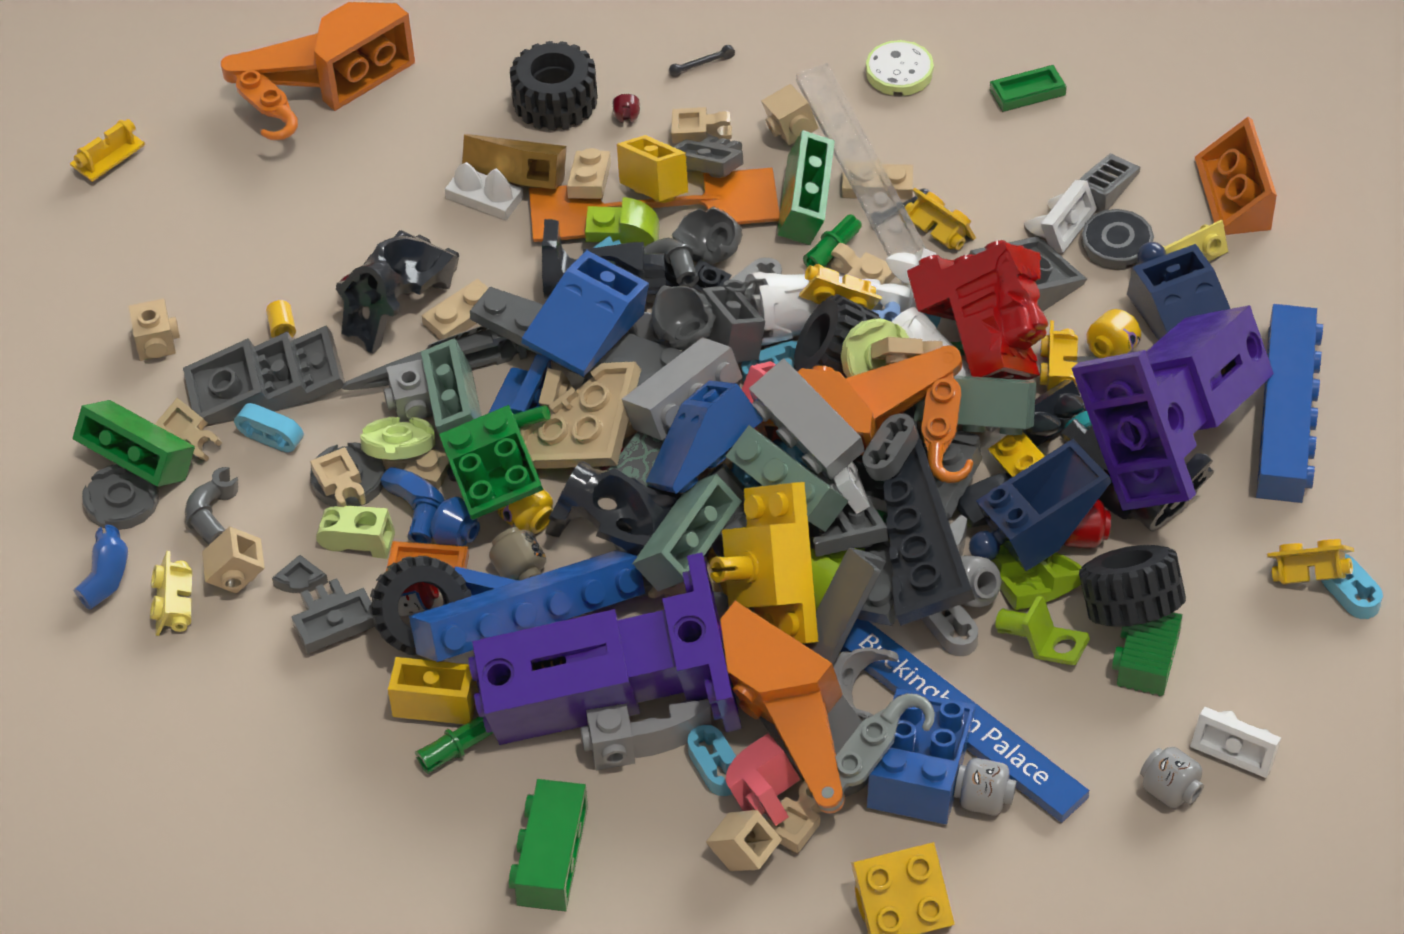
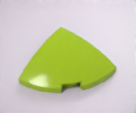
[991,545,1082,610]

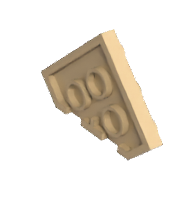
[520,362,641,469]

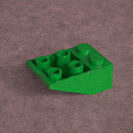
[439,405,544,520]

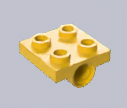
[851,842,955,934]

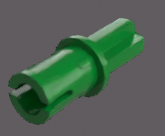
[803,214,862,267]
[415,717,493,774]

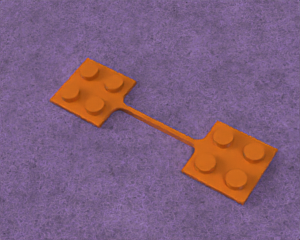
[529,167,780,242]

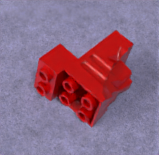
[907,240,1048,380]

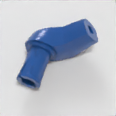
[381,467,445,544]
[73,525,128,609]

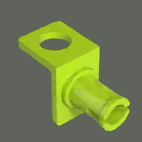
[995,596,1090,665]

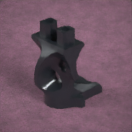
[542,219,667,312]
[336,230,459,353]
[1060,418,1214,531]
[545,461,681,556]

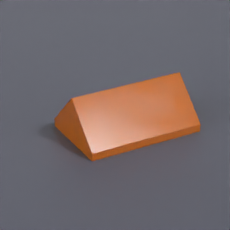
[1194,117,1277,235]

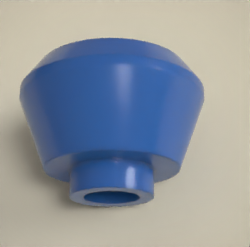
[430,497,480,546]

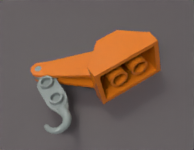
[720,601,935,813]

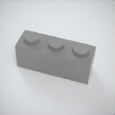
[622,337,742,440]
[749,358,865,481]

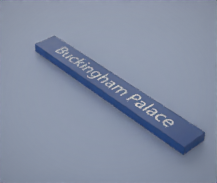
[840,619,1090,823]

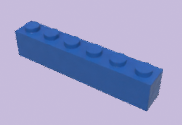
[1256,304,1323,503]
[409,550,645,662]

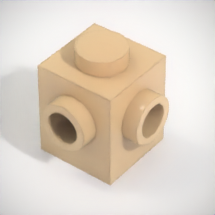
[761,84,819,145]
[128,298,180,361]
[202,526,265,594]
[706,810,782,871]

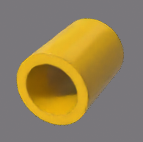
[266,300,296,338]

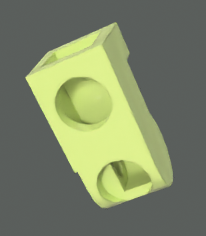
[316,506,395,559]

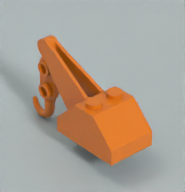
[221,2,415,140]
[757,345,973,483]

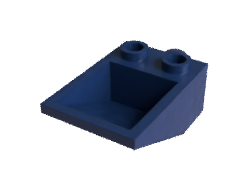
[1127,242,1231,340]
[969,439,1111,571]

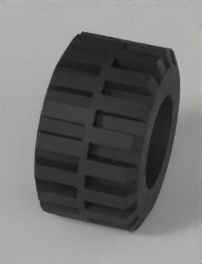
[510,41,598,130]
[793,294,881,378]
[1079,545,1186,627]
[369,555,472,656]

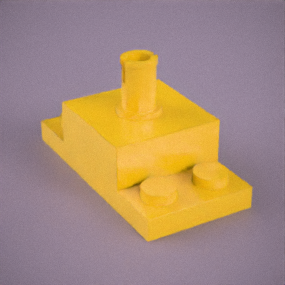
[709,482,819,643]

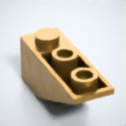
[462,134,567,189]

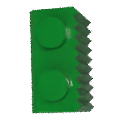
[1112,612,1183,696]

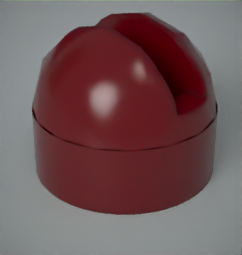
[612,94,640,123]

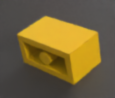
[616,135,688,203]
[388,657,479,724]

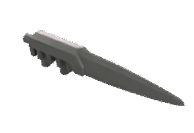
[342,329,527,390]

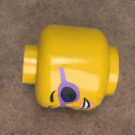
[1086,309,1141,359]
[497,490,553,534]

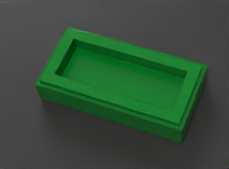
[990,65,1067,112]

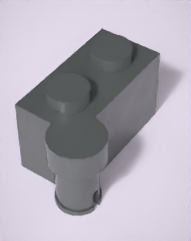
[701,279,766,364]

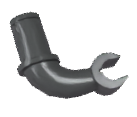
[644,237,699,287]
[185,467,238,546]

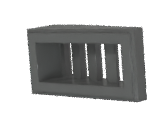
[1079,153,1141,212]

